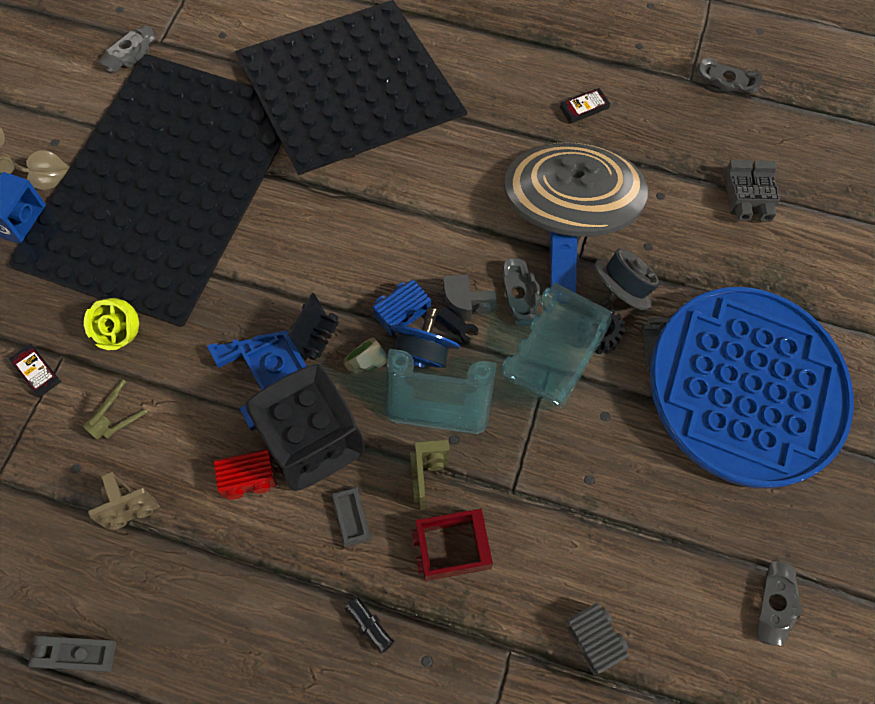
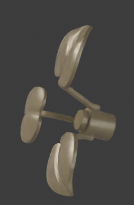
[0,127,70,190]

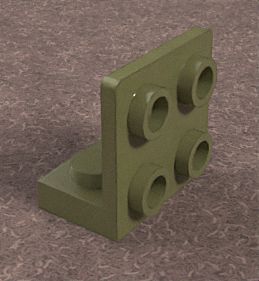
[410,440,450,510]

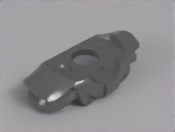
[99,25,155,73]
[697,57,762,93]
[502,258,540,326]
[757,561,802,646]

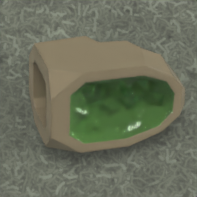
[344,337,390,374]

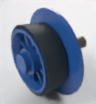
[390,307,460,368]

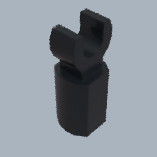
[435,306,479,345]

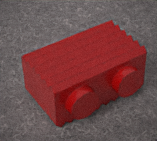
[214,449,277,500]

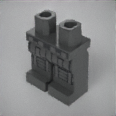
[724,160,780,222]

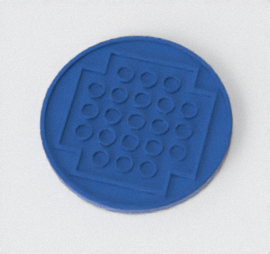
[650,287,854,489]

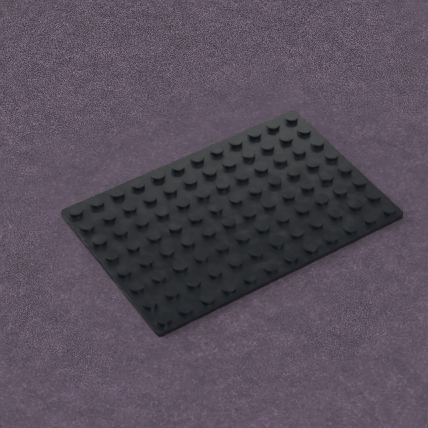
[9,54,282,327]

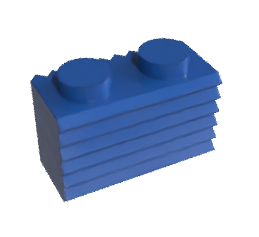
[373,279,431,336]

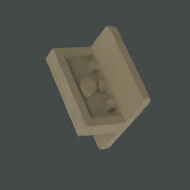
[88,472,160,530]

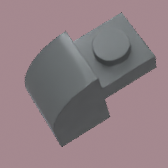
[443,274,496,321]

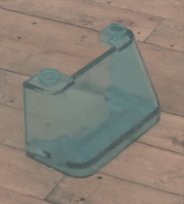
[385,349,497,434]

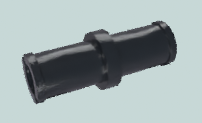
[344,596,395,654]

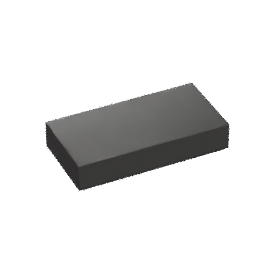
[331,487,372,548]

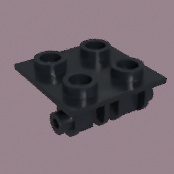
[288,292,339,361]

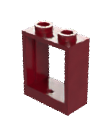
[411,508,493,581]

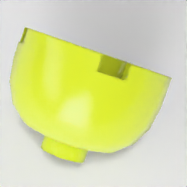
[84,298,139,351]

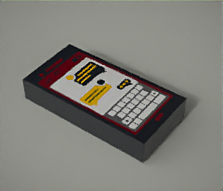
[560,88,611,124]
[9,344,62,398]

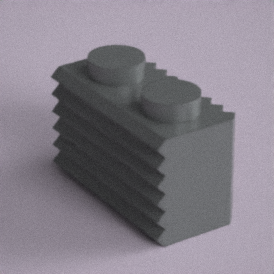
[564,603,629,676]

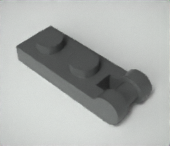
[27,636,117,673]

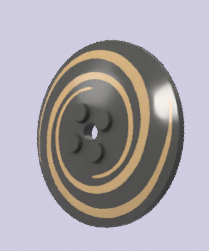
[504,142,648,236]

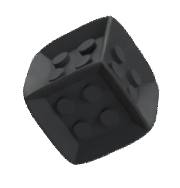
[246,364,364,491]

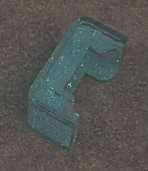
[501,283,612,410]

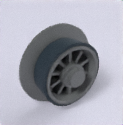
[595,249,660,310]

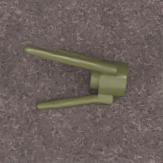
[82,380,148,440]

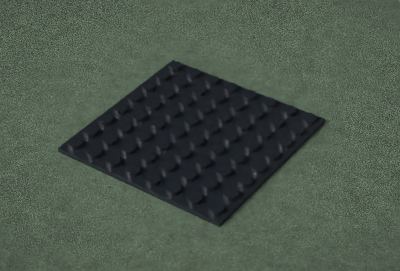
[235,0,467,175]

